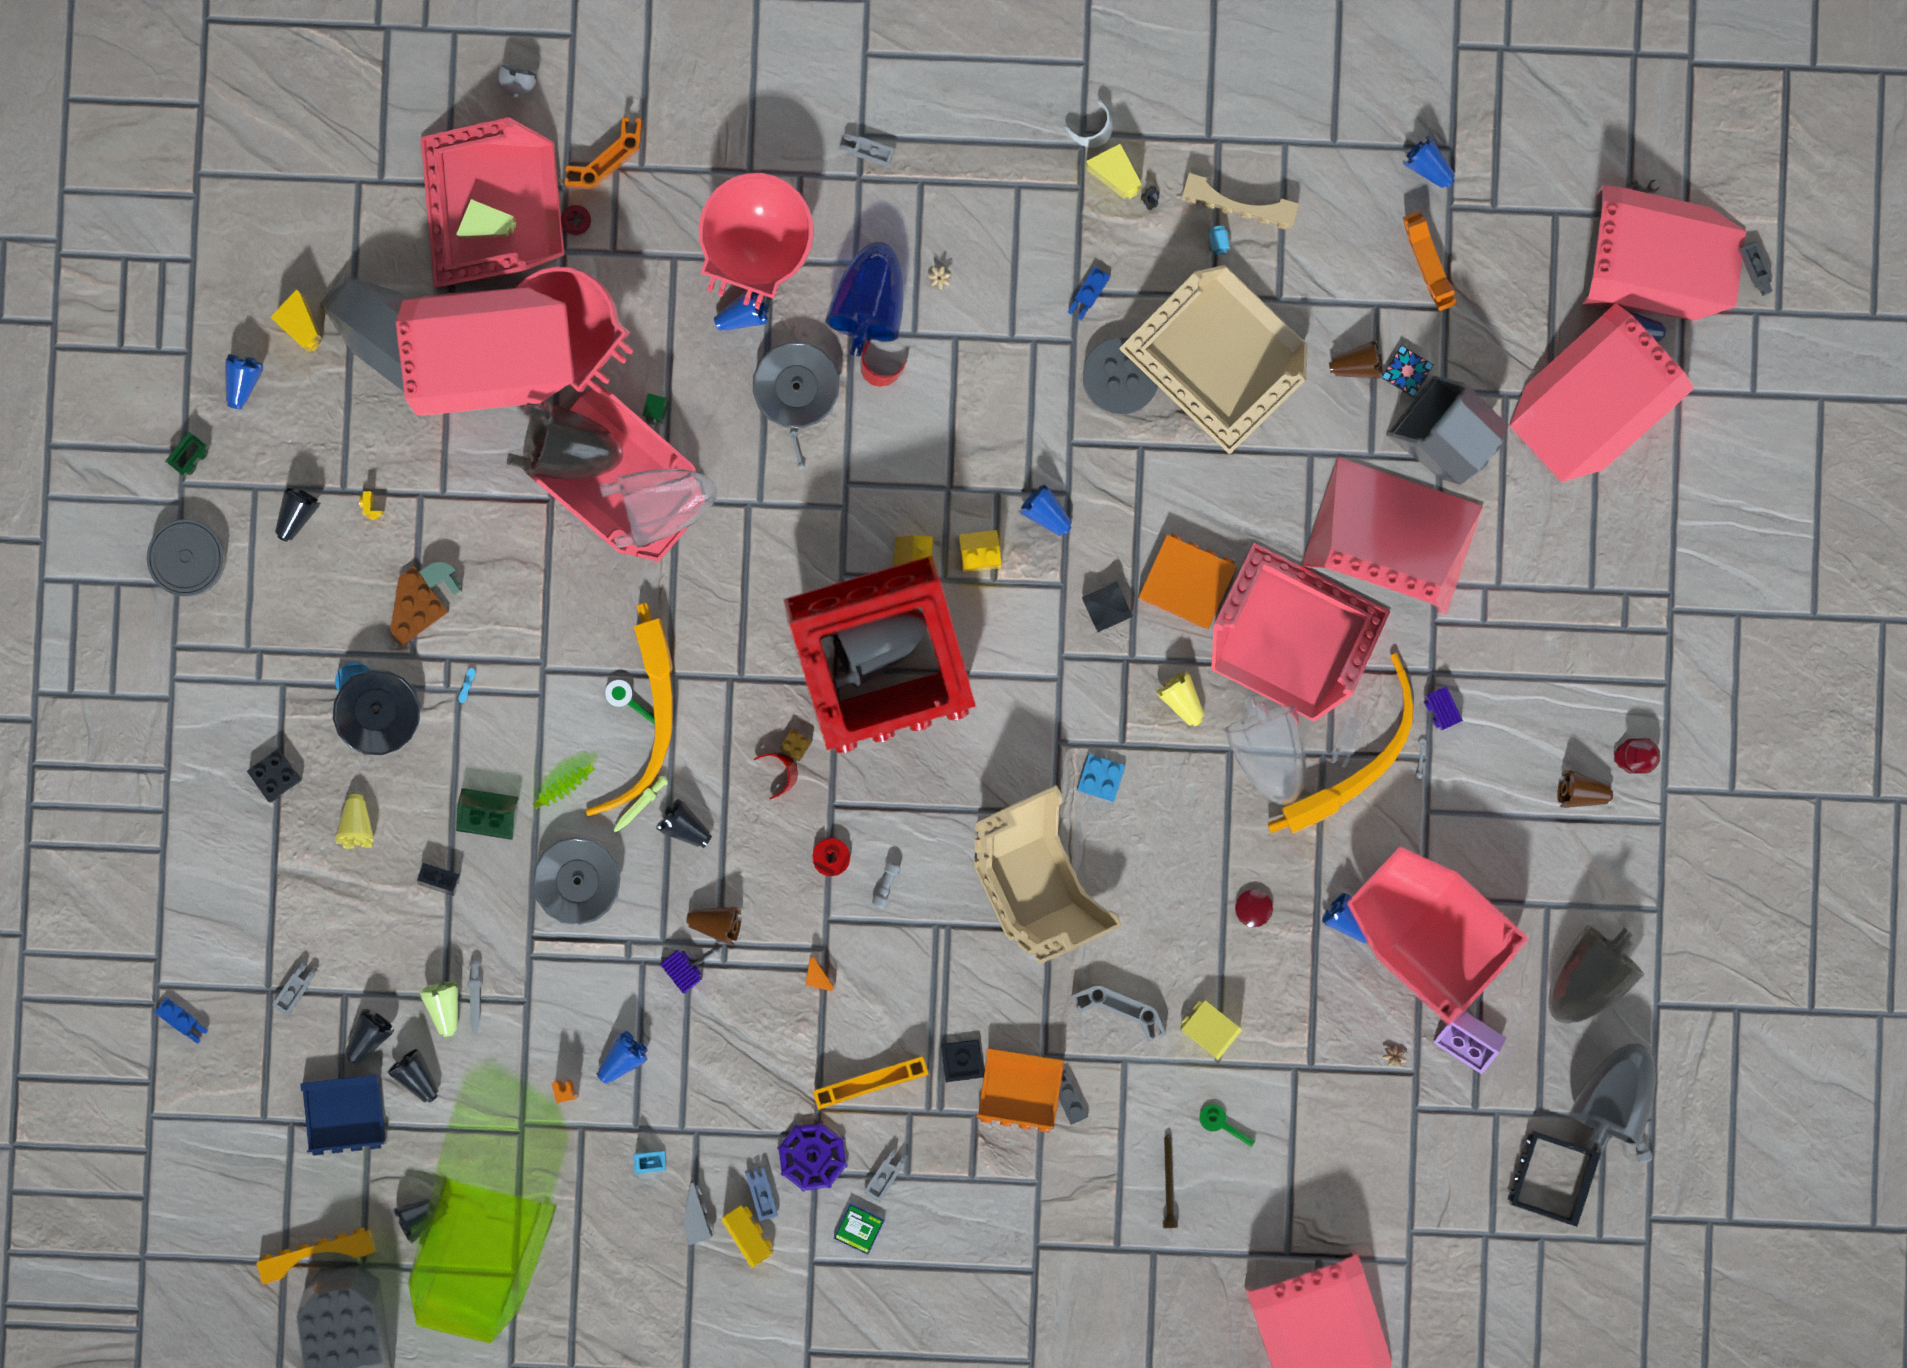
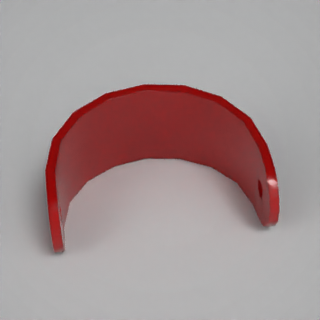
[860,341,908,387]
[754,752,798,800]

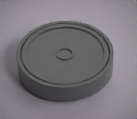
[1083,338,1158,415]
[147,519,226,597]

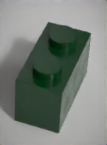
[642,393,669,426]

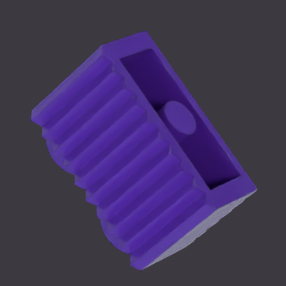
[1423,686,1463,731]
[660,949,702,994]

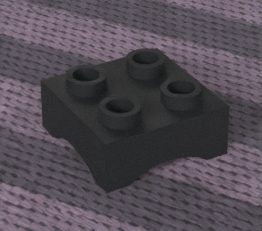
[1082,582,1133,633]
[247,749,302,803]

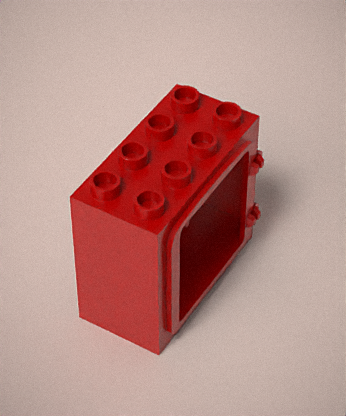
[783,555,976,753]

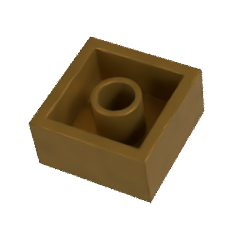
[779,729,812,762]

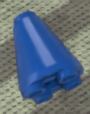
[714,290,769,331]
[225,354,264,409]
[597,1030,648,1084]

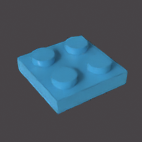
[1077,754,1125,802]

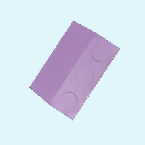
[1433,1011,1506,1074]

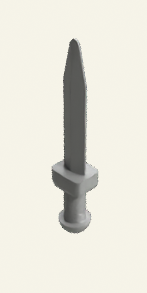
[468,960,482,1035]

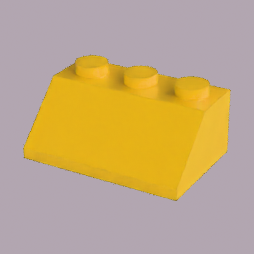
[721,1204,774,1268]

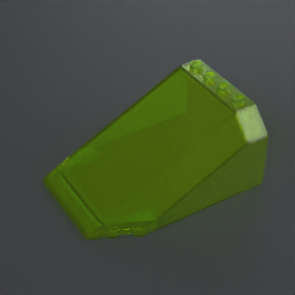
[408,1171,557,1344]

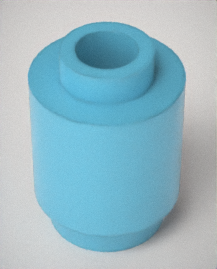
[1209,226,1230,255]

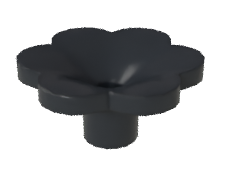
[1141,186,1159,210]

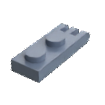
[745,1166,778,1221]

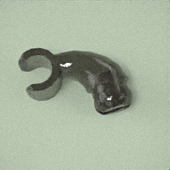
[1628,180,1660,193]

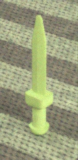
[614,776,668,832]

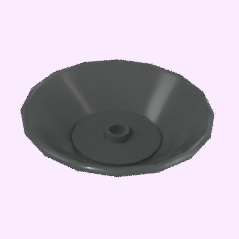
[752,342,840,429]
[532,837,621,925]

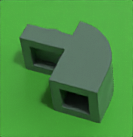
[419,562,462,596]

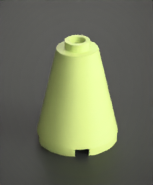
[420,981,458,1037]

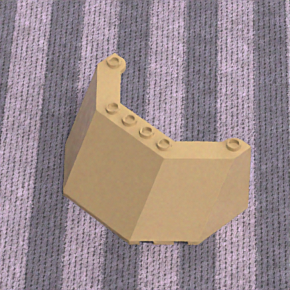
[974,785,1122,964]

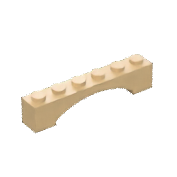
[1182,173,1299,230]

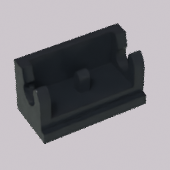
[417,863,460,896]

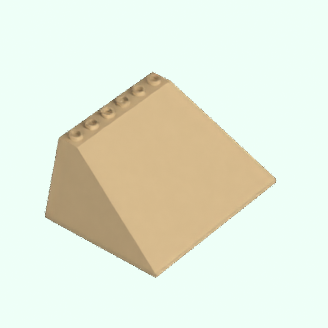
[1119,265,1307,455]

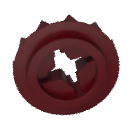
[561,205,591,236]

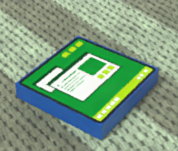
[833,1203,885,1255]

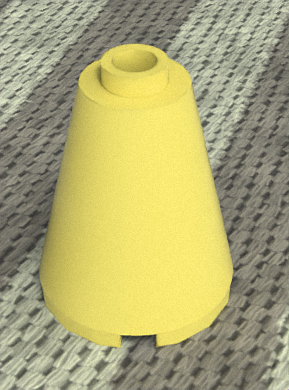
[1156,671,1205,726]

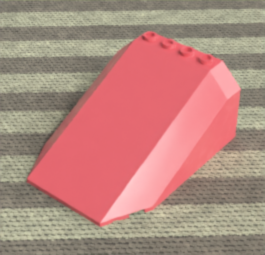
[1582,185,1746,321]
[396,287,574,416]
[1510,303,1694,482]
[523,384,709,562]
[1245,1250,1392,1368]

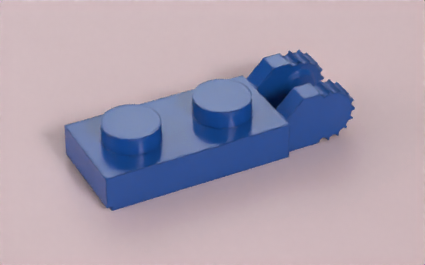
[1068,266,1111,321]
[154,997,208,1044]

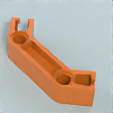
[564,117,643,189]
[1402,210,1457,311]

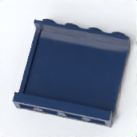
[300,1074,386,1156]

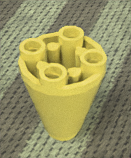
[335,794,374,849]

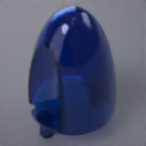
[825,242,904,357]

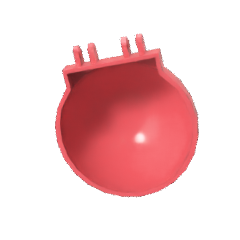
[699,173,814,309]
[516,267,633,393]

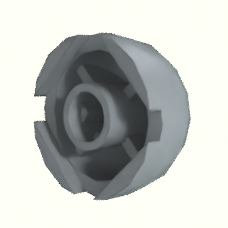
[498,65,538,98]

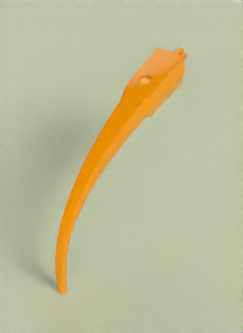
[586,603,673,816]
[1266,653,1414,835]

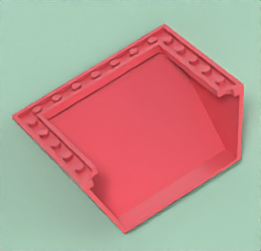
[420,117,564,288]
[1301,457,1483,615]
[1211,543,1391,722]

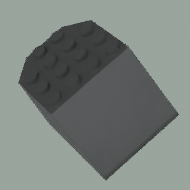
[1386,376,1508,485]
[297,1264,393,1368]

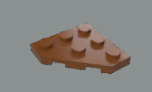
[390,566,449,646]

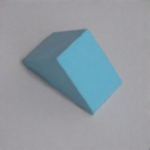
[633,1151,666,1174]

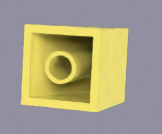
[1085,144,1142,199]
[1180,1000,1242,1060]

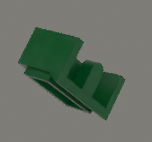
[165,432,210,477]

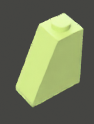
[456,199,517,239]

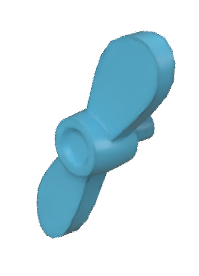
[458,668,476,703]

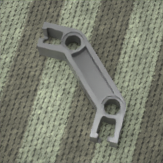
[1072,985,1166,1042]

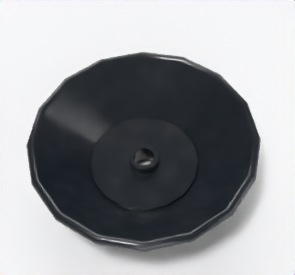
[333,670,421,755]

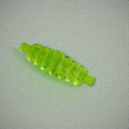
[532,764,595,810]

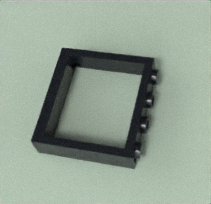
[1508,1131,1601,1227]

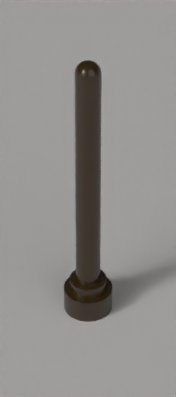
[1163,1135,1178,1228]

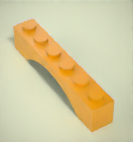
[812,1056,929,1110]
[256,1227,376,1285]

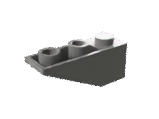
[683,1182,714,1245]

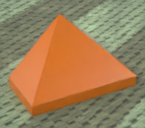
[805,956,835,991]

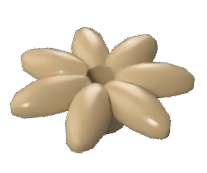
[927,266,951,290]
[1382,1046,1407,1068]

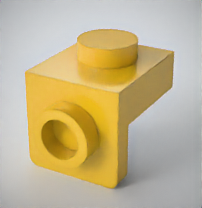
[360,491,384,520]

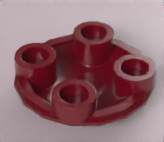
[1235,889,1273,928]

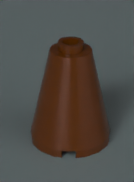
[1329,340,1383,379]
[1557,770,1613,808]
[686,907,742,945]

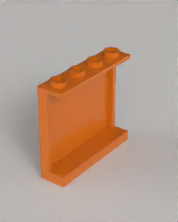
[1138,533,1237,630]
[976,1048,1065,1132]

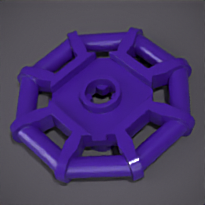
[777,1121,848,1192]

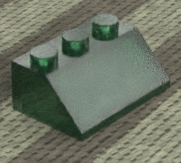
[456,788,519,840]

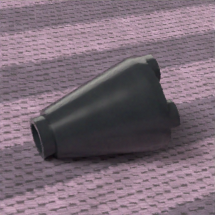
[656,799,712,848]

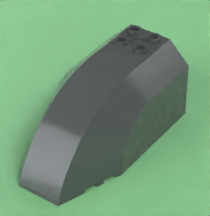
[320,274,409,392]

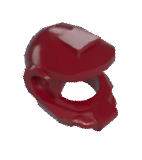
[1614,738,1661,774]

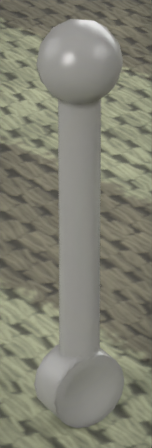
[790,431,805,470]
[1416,739,1426,779]
[691,948,720,967]

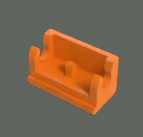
[552,1080,578,1104]

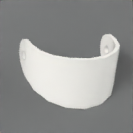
[1065,99,1113,148]

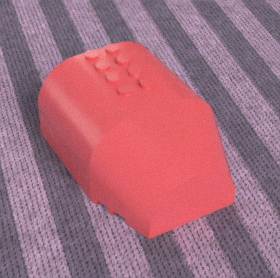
[1347,847,1529,1026]

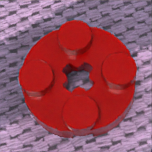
[812,838,851,876]

